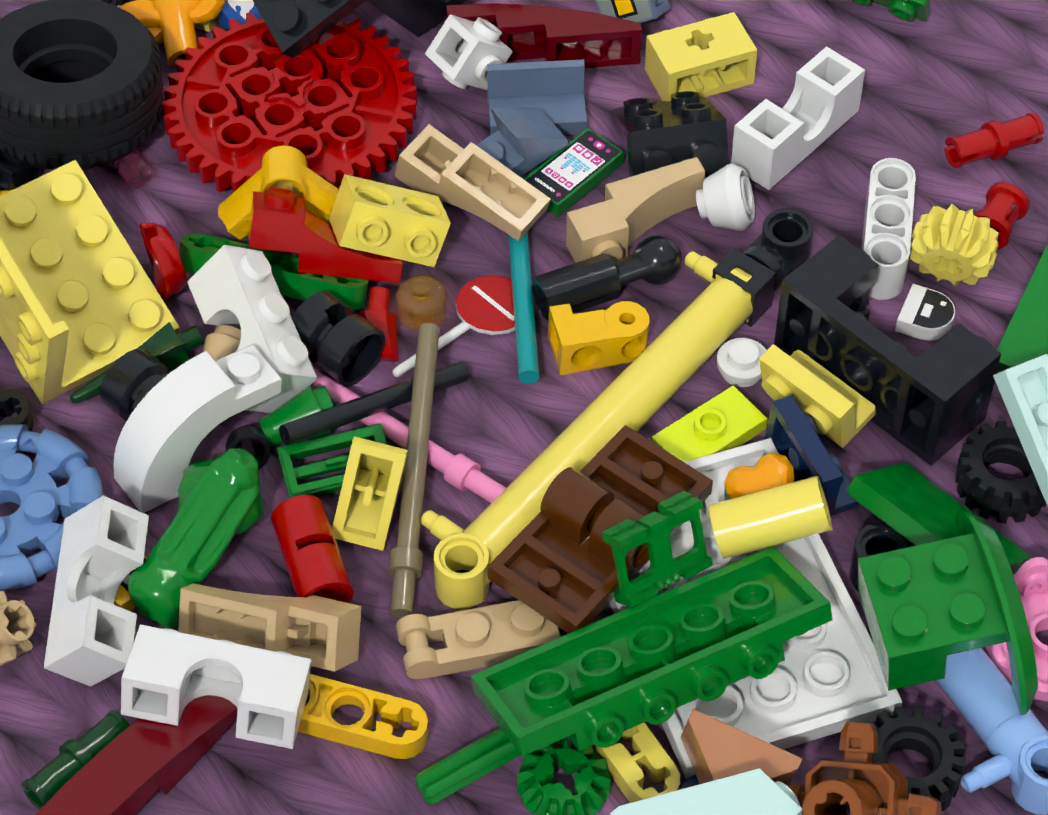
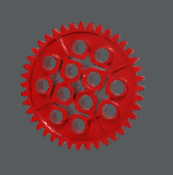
[162,13,417,192]

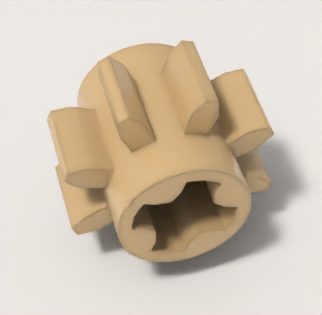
[0,591,37,666]

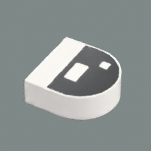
[895,284,955,341]

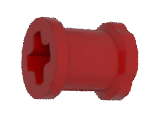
[973,182,1030,249]

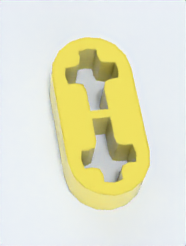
[596,722,680,803]

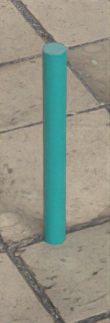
[508,231,539,384]

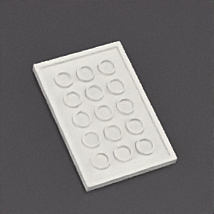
[610,438,903,779]

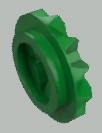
[517,737,611,815]

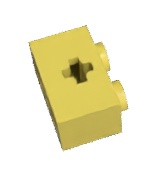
[645,12,757,101]

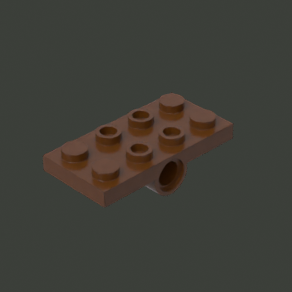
[487,425,713,633]

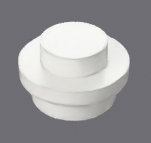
[717,338,767,387]

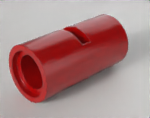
[271,495,354,603]

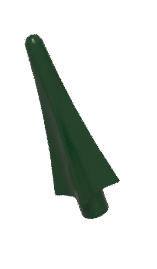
[70,322,204,403]

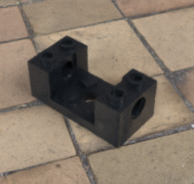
[774,236,1001,466]

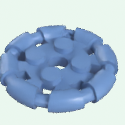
[0,424,104,591]

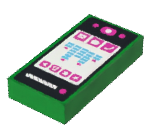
[524,128,624,217]

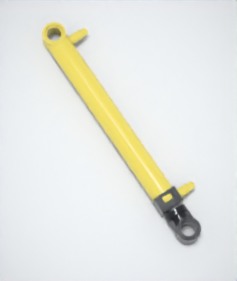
[421,208,813,610]

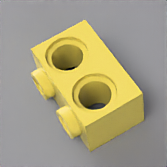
[329,174,451,267]

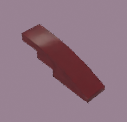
[446,3,642,68]
[35,695,238,815]

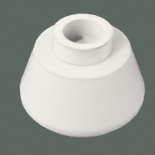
[696,163,755,231]

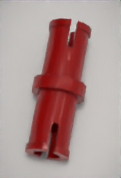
[944,113,1044,168]

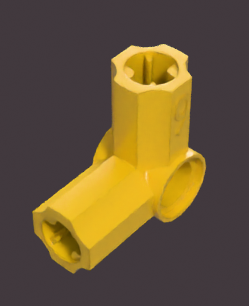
[218,145,339,240]

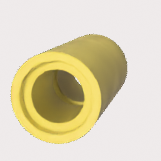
[709,476,833,559]

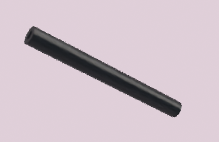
[279,362,469,446]

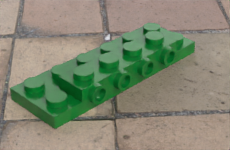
[470,546,833,757]

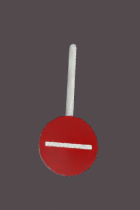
[392,275,515,377]

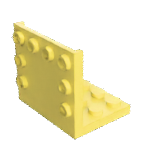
[0,160,180,405]

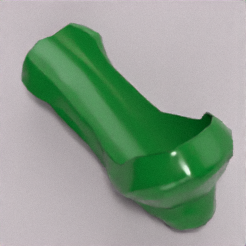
[128,448,264,630]

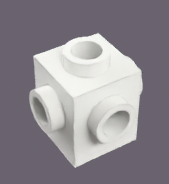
[425,14,513,90]

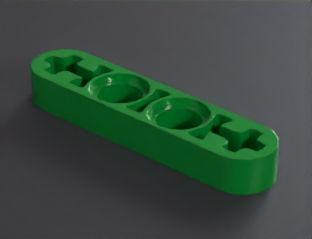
[179,234,369,311]

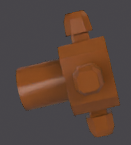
[785,722,942,815]

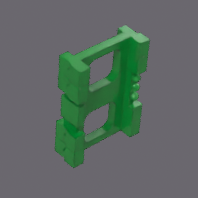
[602,491,713,608]

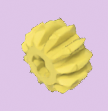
[910,204,999,287]

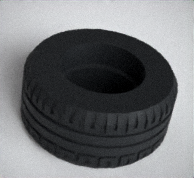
[0,0,164,170]

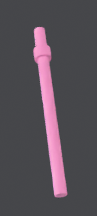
[309,366,506,503]

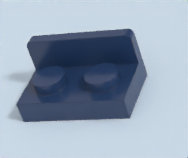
[764,395,859,516]

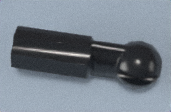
[532,236,682,321]

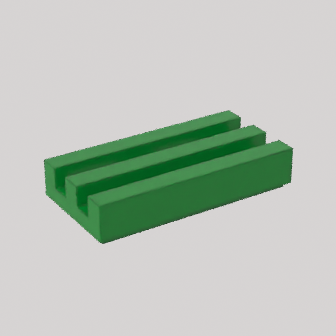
[277,424,387,499]

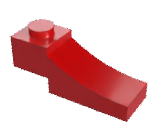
[249,188,403,283]

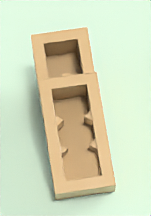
[395,124,551,241]
[566,157,705,263]
[178,583,361,672]

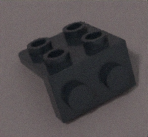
[612,91,729,178]

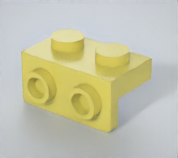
[759,344,876,448]

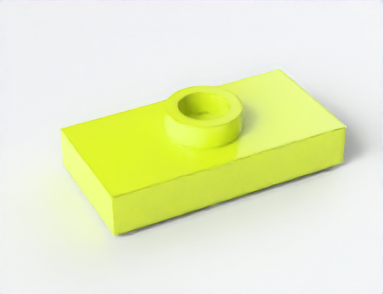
[652,386,768,462]

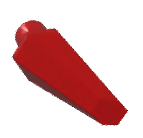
[358,287,399,362]

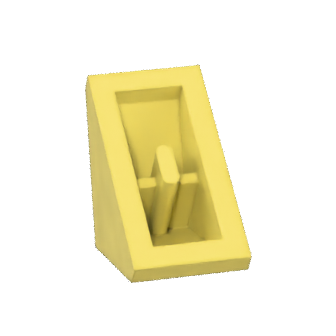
[332,436,408,551]

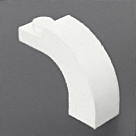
[114,344,282,513]

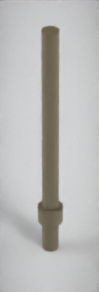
[389,323,440,618]

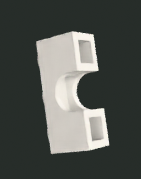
[731,46,865,190]
[187,245,317,413]
[44,495,149,687]
[121,624,312,749]

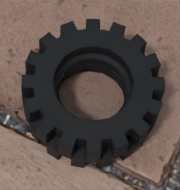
[955,421,1046,524]

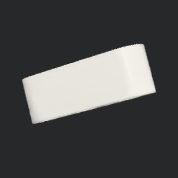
[861,158,916,300]

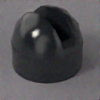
[225,425,270,470]

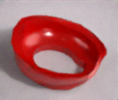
[139,223,187,301]

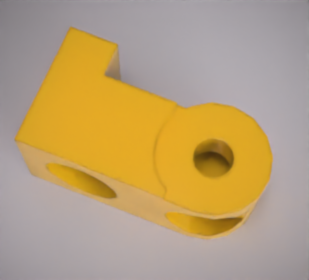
[548,301,650,376]

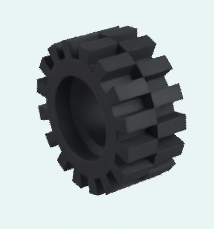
[869,706,966,811]

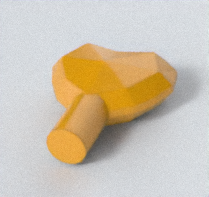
[724,452,794,499]

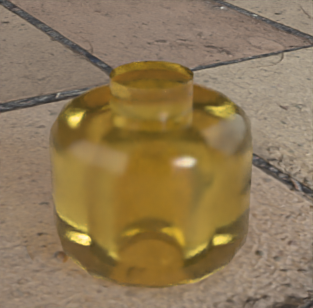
[396,275,447,331]

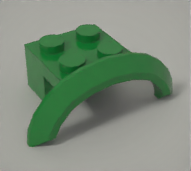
[858,508,1038,715]

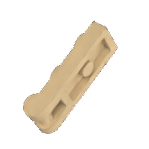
[395,600,560,680]

